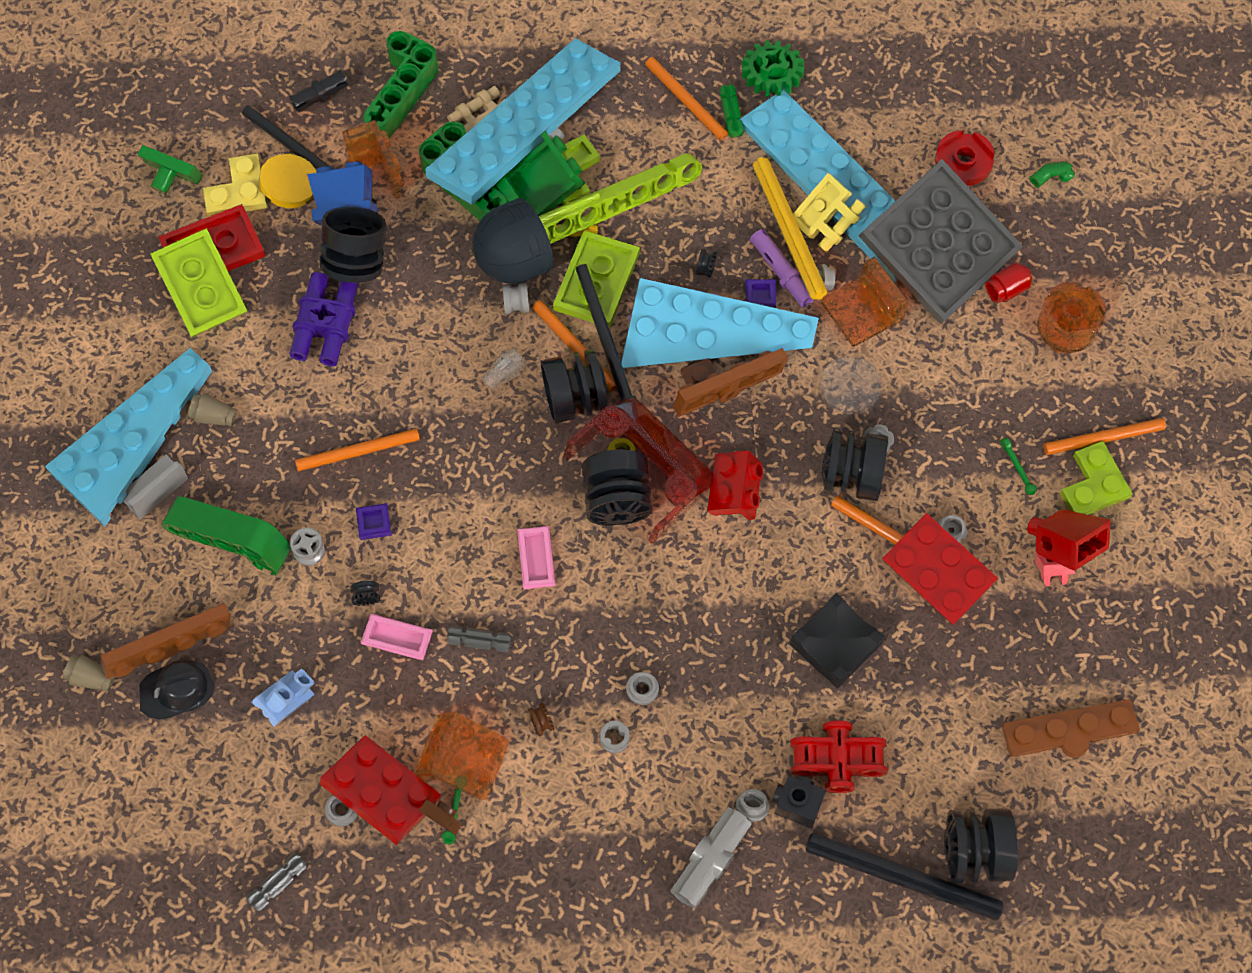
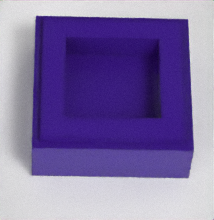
[745,279,777,308]
[356,503,392,540]

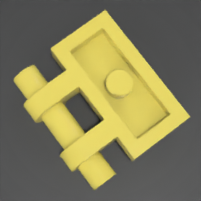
[793,173,866,252]

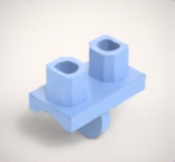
[252,669,314,727]

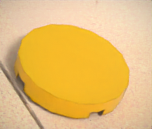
[259,154,316,209]

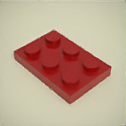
[158,204,266,271]
[882,513,998,626]
[319,735,442,845]

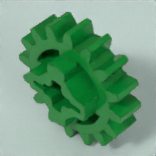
[742,40,804,97]

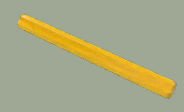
[753,157,827,300]

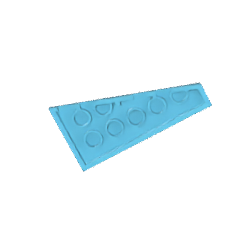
[621,278,819,368]
[45,348,212,527]

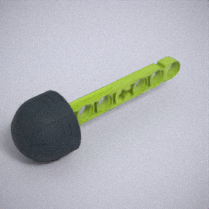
[472,153,702,284]

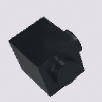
[771,775,826,829]

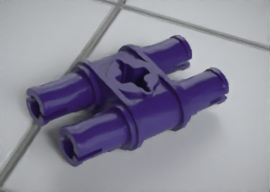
[289,272,358,367]

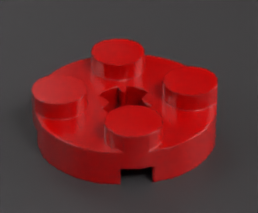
[934,130,995,186]

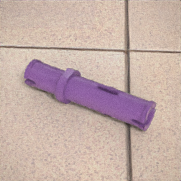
[750,229,815,307]

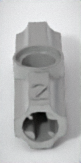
[671,807,752,909]

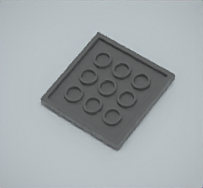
[858,159,1023,324]

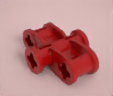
[790,720,888,793]

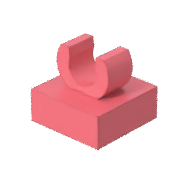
[1035,551,1075,586]

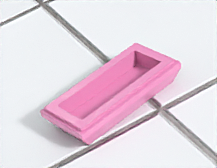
[517,526,555,590]
[361,614,433,660]

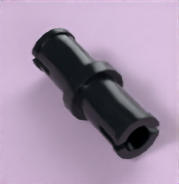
[289,69,349,113]

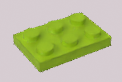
[150,228,247,338]
[553,230,640,328]

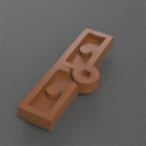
[672,348,789,417]
[100,603,230,680]
[1001,699,1140,758]

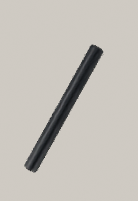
[805,833,1003,920]

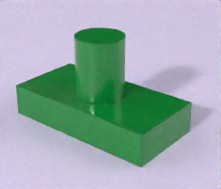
[137,145,203,194]

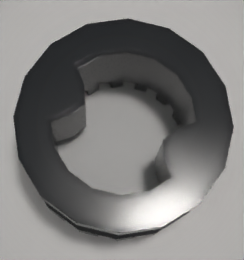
[696,248,717,278]
[350,581,381,606]

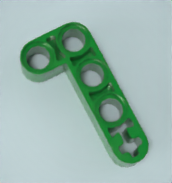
[364,31,438,143]
[418,121,507,221]
[161,496,291,576]

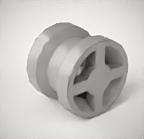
[502,282,529,315]
[290,528,325,566]

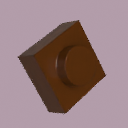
[680,358,715,385]
[419,799,463,835]

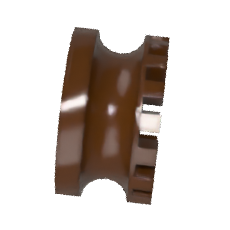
[527,702,554,736]

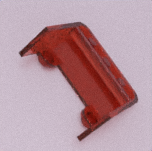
[563,398,713,544]

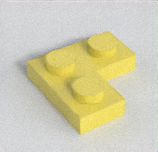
[203,153,267,217]

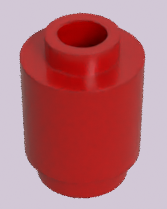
[985,262,1032,303]

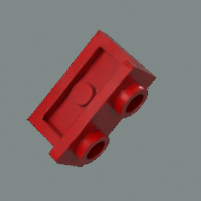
[707,450,764,520]

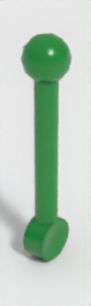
[1000,437,1037,495]
[442,775,467,845]

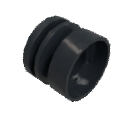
[319,206,386,283]
[540,349,608,424]
[821,428,888,501]
[582,449,653,526]
[944,808,1018,883]

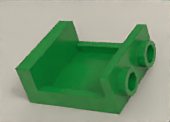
[496,131,585,216]

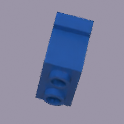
[307,162,378,226]

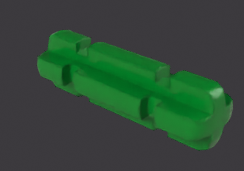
[720,84,744,138]

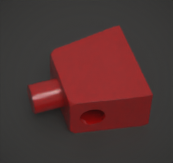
[1027,509,1111,571]

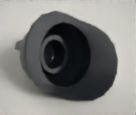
[139,660,215,720]

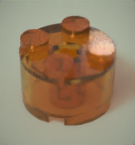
[1037,281,1106,354]

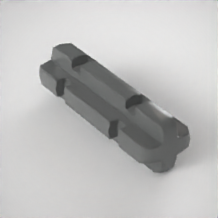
[447,625,511,652]
[246,853,307,911]

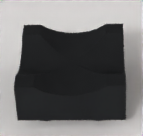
[790,593,885,689]

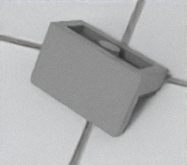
[123,455,188,520]

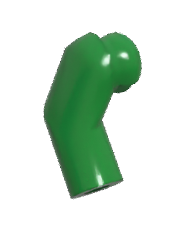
[1029,161,1075,188]

